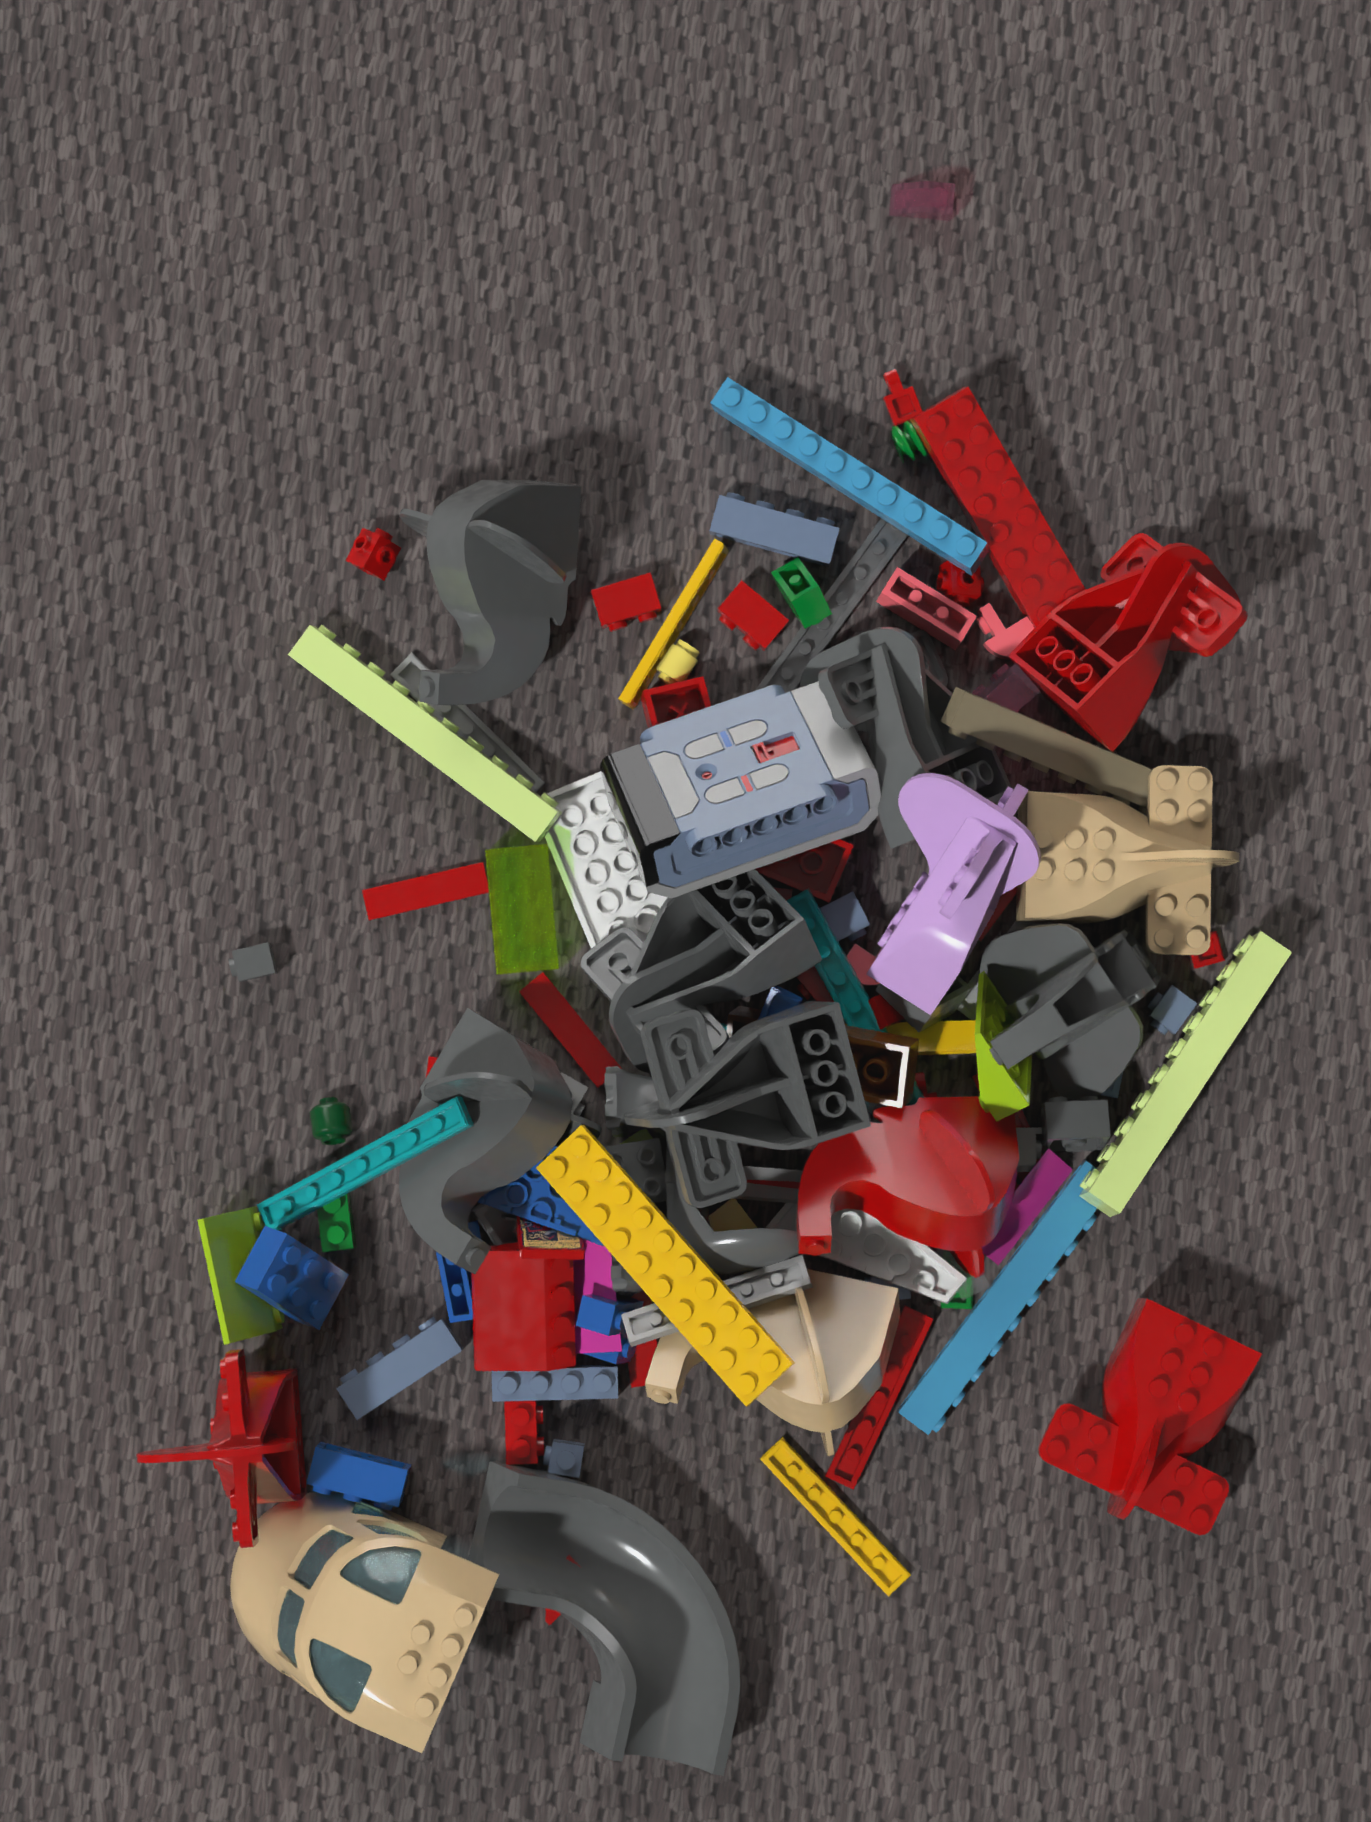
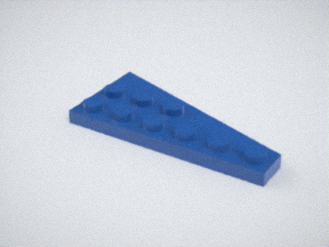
[477,1144,604,1246]

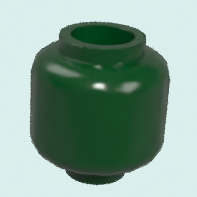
[310,1097,352,1145]

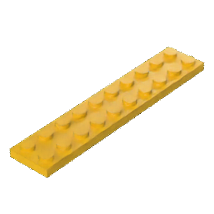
[536,1125,795,1407]

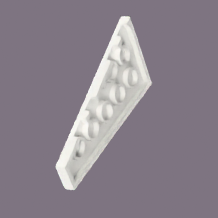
[766,1203,967,1304]

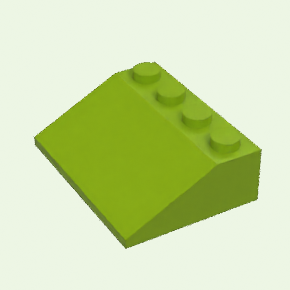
[975,971,1032,1122]
[197,1206,285,1345]

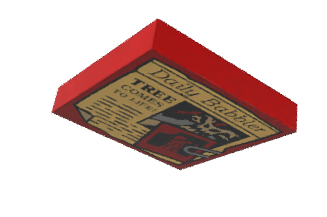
[515,1216,585,1260]

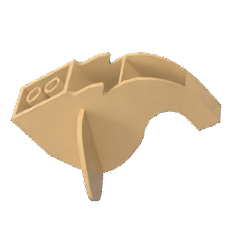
[645,1269,900,1456]

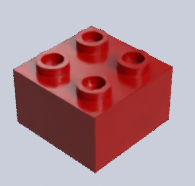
[641,676,711,728]

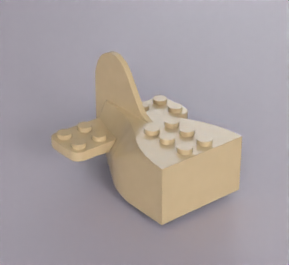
[1016,765,1239,955]

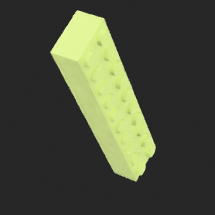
[1079,931,1292,1217]

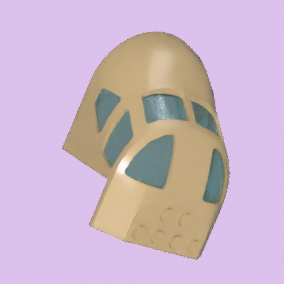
[230,1492,499,1753]

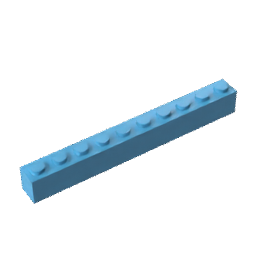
[710,377,990,576]
[897,1160,1097,1435]

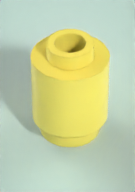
[656,639,700,685]

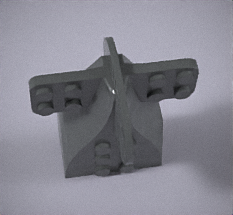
[800,627,1012,849]
[581,869,822,1073]
[624,1001,871,1208]

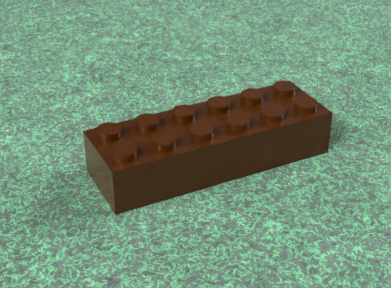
[726,1006,919,1108]

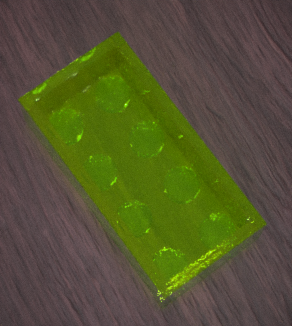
[485,844,560,975]

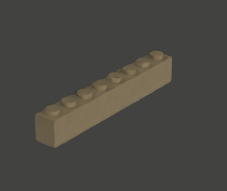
[941,687,1153,814]

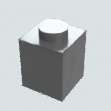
[228,942,278,982]

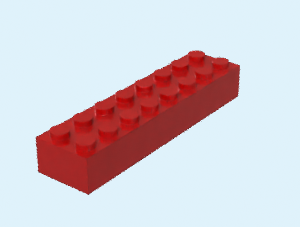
[910,386,1086,628]

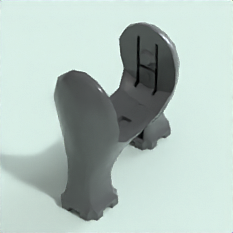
[605,1066,803,1297]

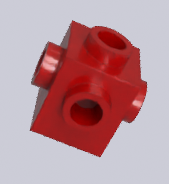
[345,528,401,581]
[936,560,984,607]

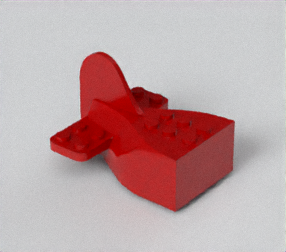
[1008,533,1248,752]
[1038,1298,1262,1535]
[136,1349,307,1548]

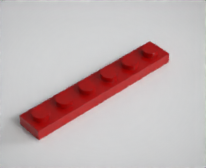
[825,1305,933,1490]

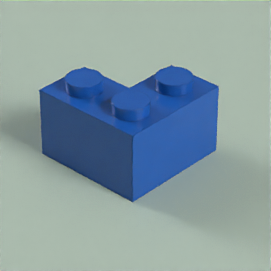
[576,1293,644,1364]

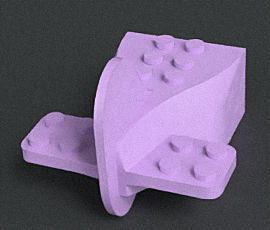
[866,773,1041,1015]

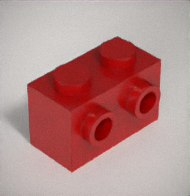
[504,1401,544,1465]

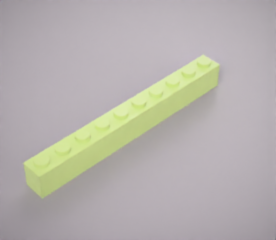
[288,624,562,842]

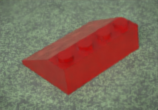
[471,1242,576,1371]

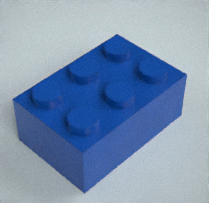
[235,1226,349,1330]
[306,1442,412,1510]

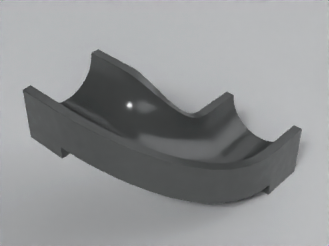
[468,1461,740,1776]

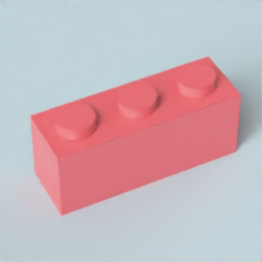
[876,567,977,650]

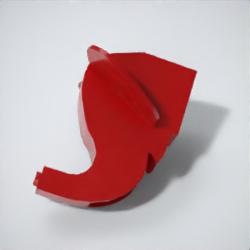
[797,1096,1019,1278]

